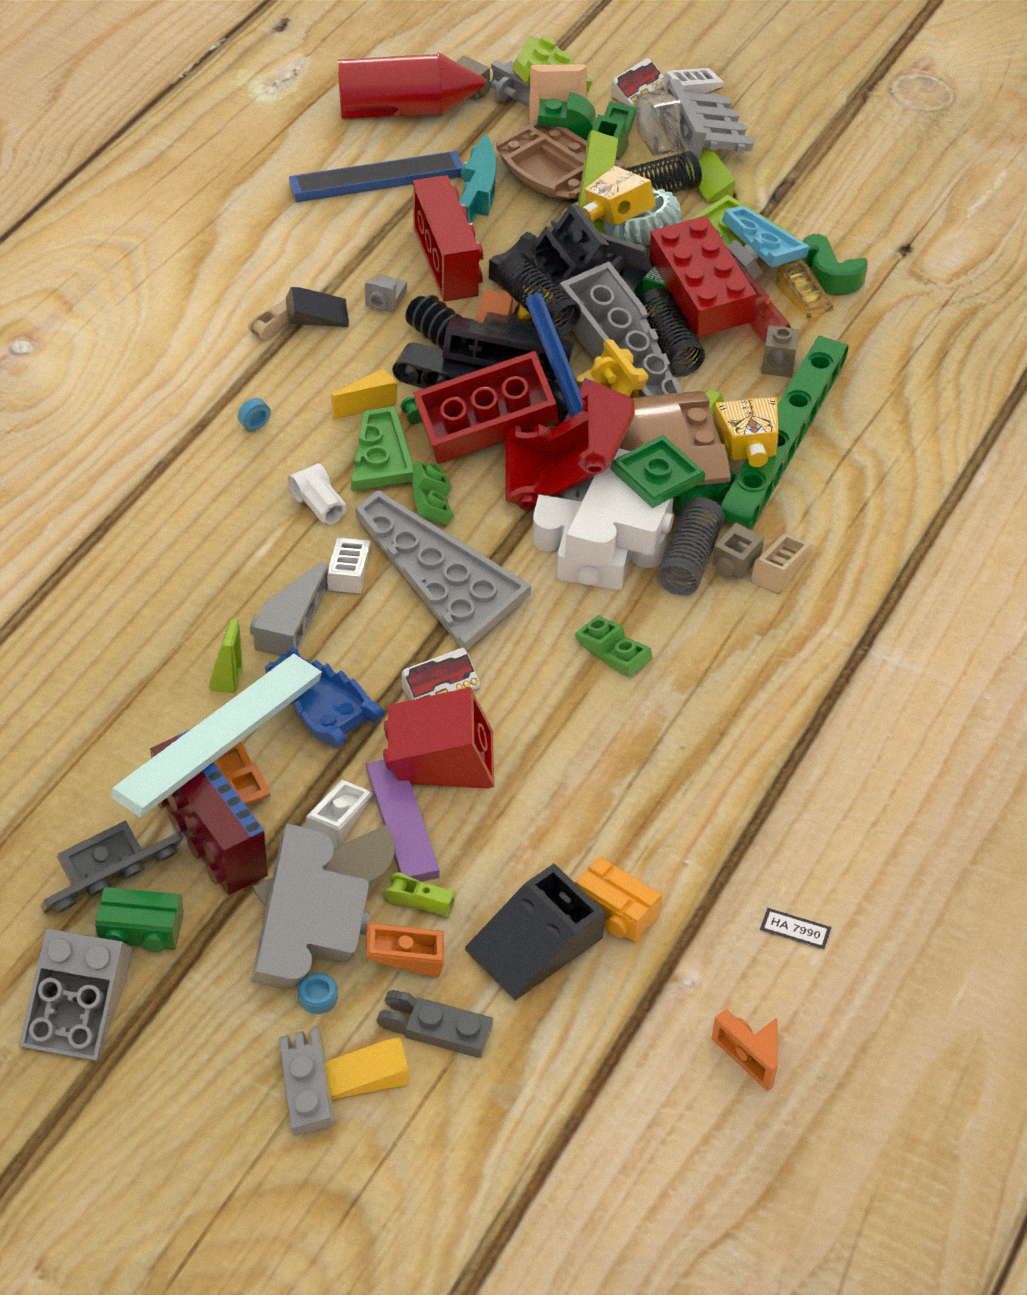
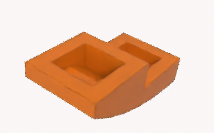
[214,741,271,806]

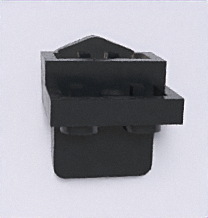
[530,204,609,290]

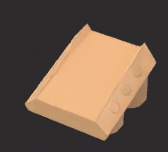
[529,64,587,123]

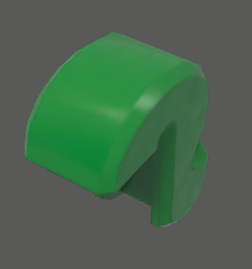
[800,234,868,295]

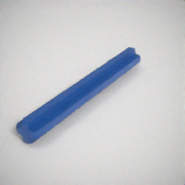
[526,293,582,417]

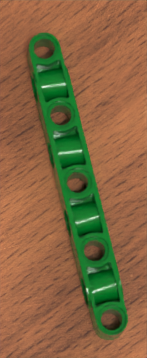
[721,335,849,530]

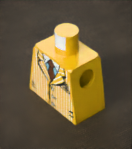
[581,166,656,225]
[714,397,778,467]

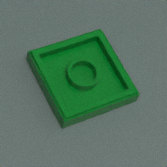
[610,435,706,508]

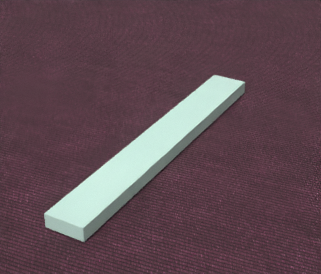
[110,654,322,818]

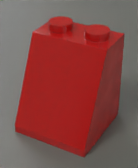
[383,687,494,789]

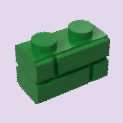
[95,887,184,952]

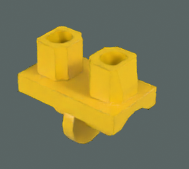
[591,340,648,397]

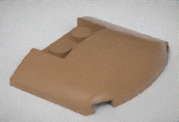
[496,119,625,199]
[620,391,731,486]

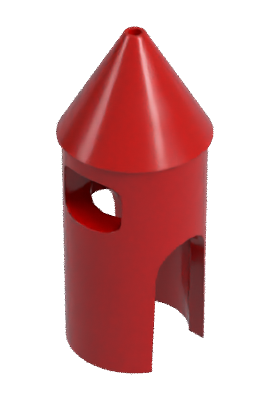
[338,52,485,118]

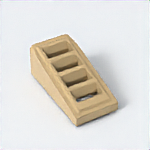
[751,533,813,593]

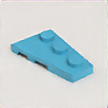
[722,206,810,267]

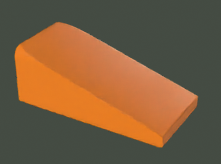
[366,922,444,977]

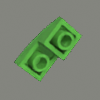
[413,460,454,525]
[575,615,653,677]

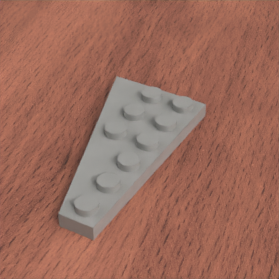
[356,490,531,651]

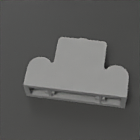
[251,824,370,988]

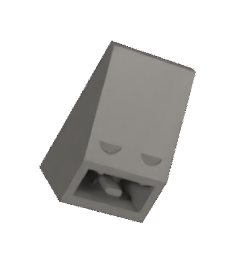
[19,928,133,1061]

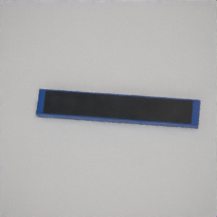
[289,151,463,202]

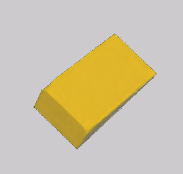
[331,368,397,419]
[326,1037,409,1100]

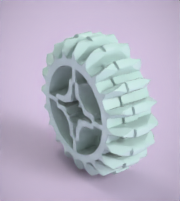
[603,188,682,246]

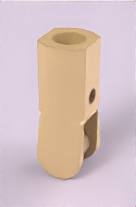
[248,299,289,340]

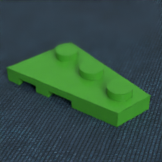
[351,406,413,491]

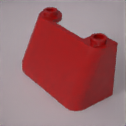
[505,381,635,510]

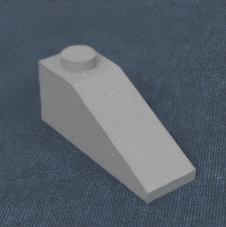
[250,562,328,656]

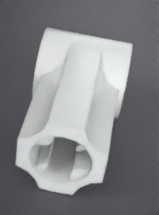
[288,463,346,525]

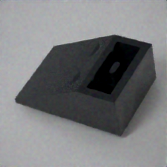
[465,863,605,1000]

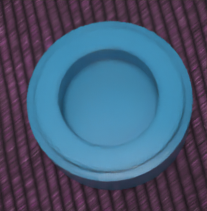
[237,398,271,431]
[298,973,338,1014]

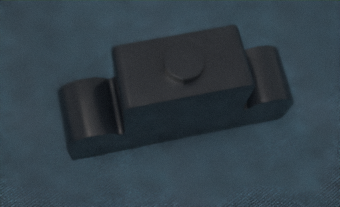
[442,312,574,381]

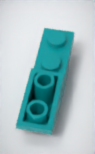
[459,135,496,223]

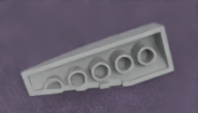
[553,261,683,397]

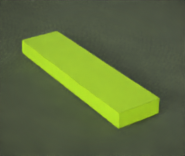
[578,130,618,234]

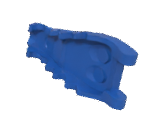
[265,647,384,748]

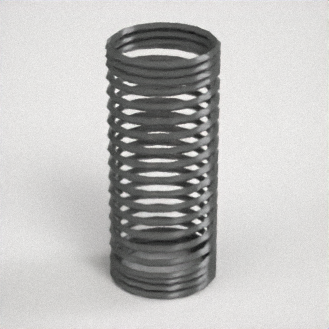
[657,497,725,595]

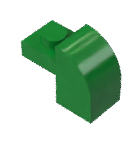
[537,92,596,141]
[592,101,637,158]

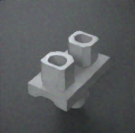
[490,60,530,107]

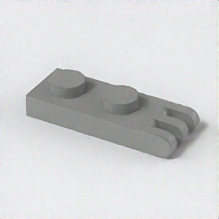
[279,1027,335,1136]

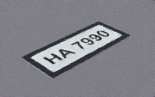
[760,908,832,949]

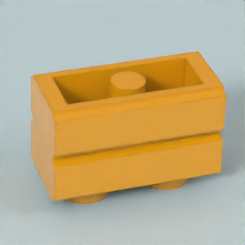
[575,856,662,943]

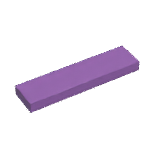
[366,760,440,882]

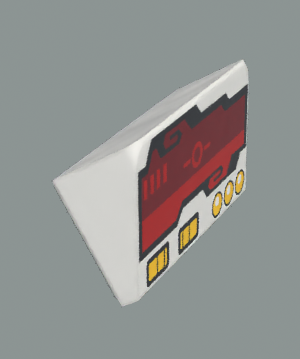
[611,58,664,107]
[402,648,480,700]

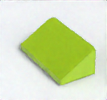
[686,149,735,203]

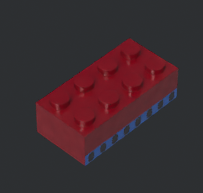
[150,730,268,896]

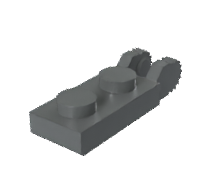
[376,990,493,1058]

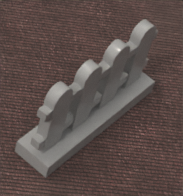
[662,79,754,159]

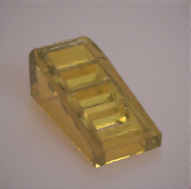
[775,259,834,319]

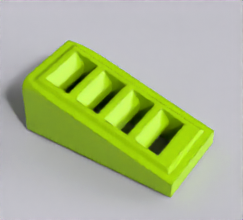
[209,619,243,693]

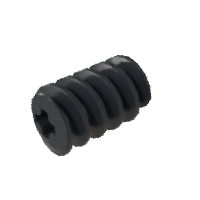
[405,295,462,350]

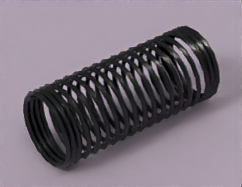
[624,151,702,194]
[495,252,581,336]
[639,288,705,376]

